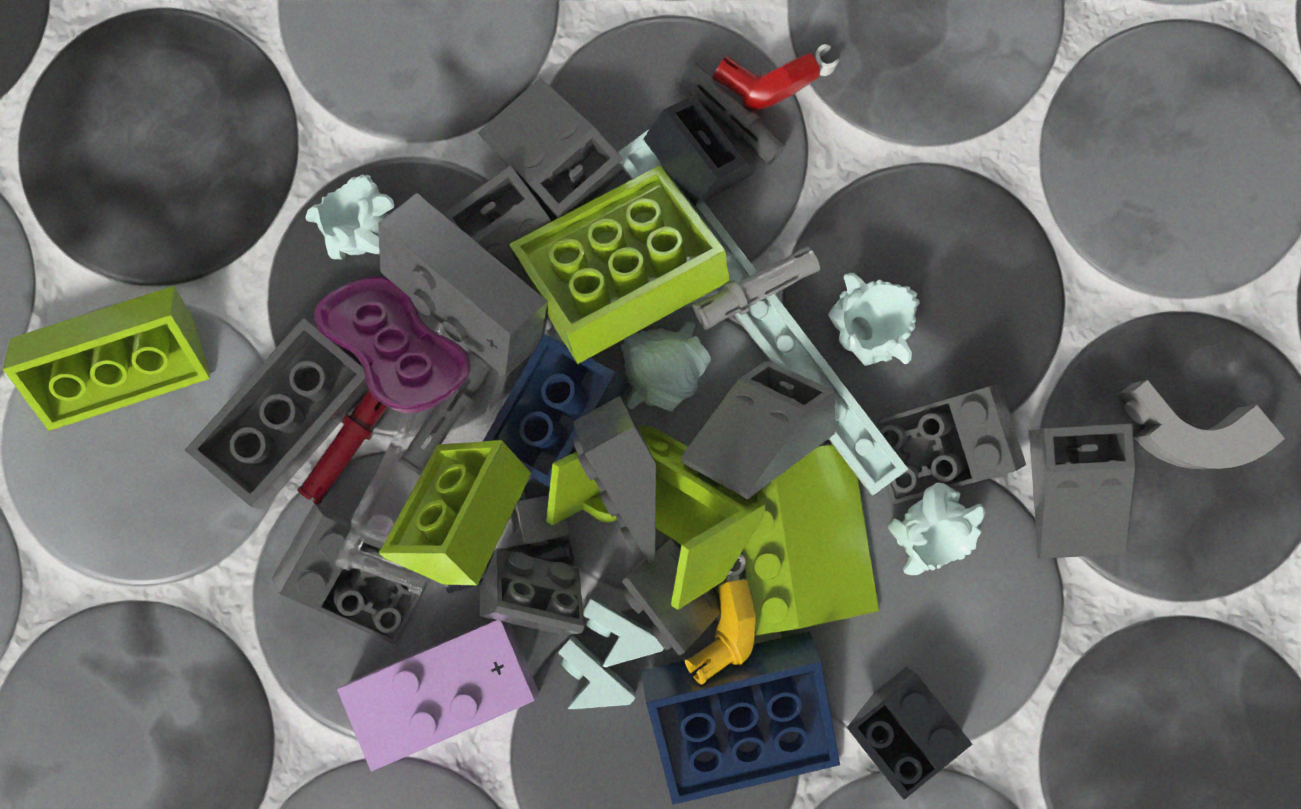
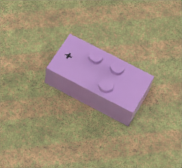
[337,619,539,772]

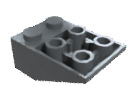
[478,78,624,220]
[443,165,552,290]
[681,360,836,499]
[873,383,1026,504]
[572,396,656,563]
[1029,424,1135,559]
[272,503,431,644]
[622,538,721,656]

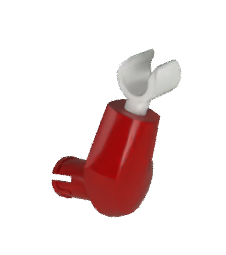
[712,44,839,111]

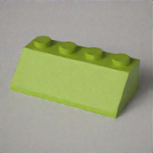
[3,285,210,431]

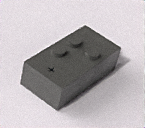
[378,193,548,377]
[185,318,368,509]

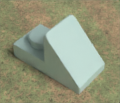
[583,596,664,667]
[558,635,636,709]

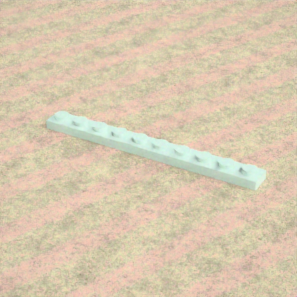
[618,130,908,495]

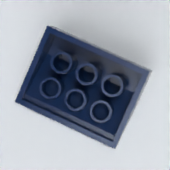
[641,631,840,805]

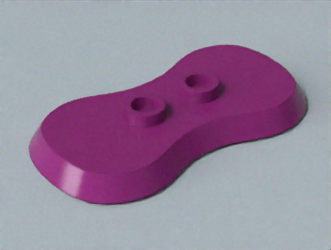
[314,276,471,413]

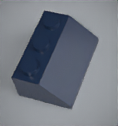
[483,334,629,487]

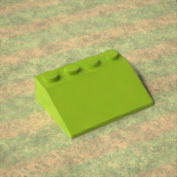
[509,165,730,364]
[741,445,879,635]

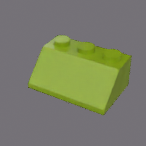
[379,440,531,585]

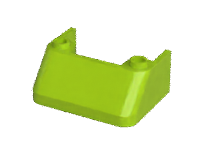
[546,425,767,610]

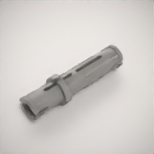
[693,246,820,330]

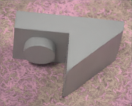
[494,495,570,551]

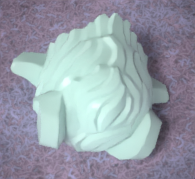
[306,174,395,259]
[828,273,920,366]
[621,322,711,412]
[887,482,986,575]

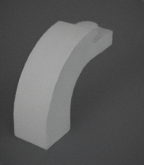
[1119,380,1285,469]

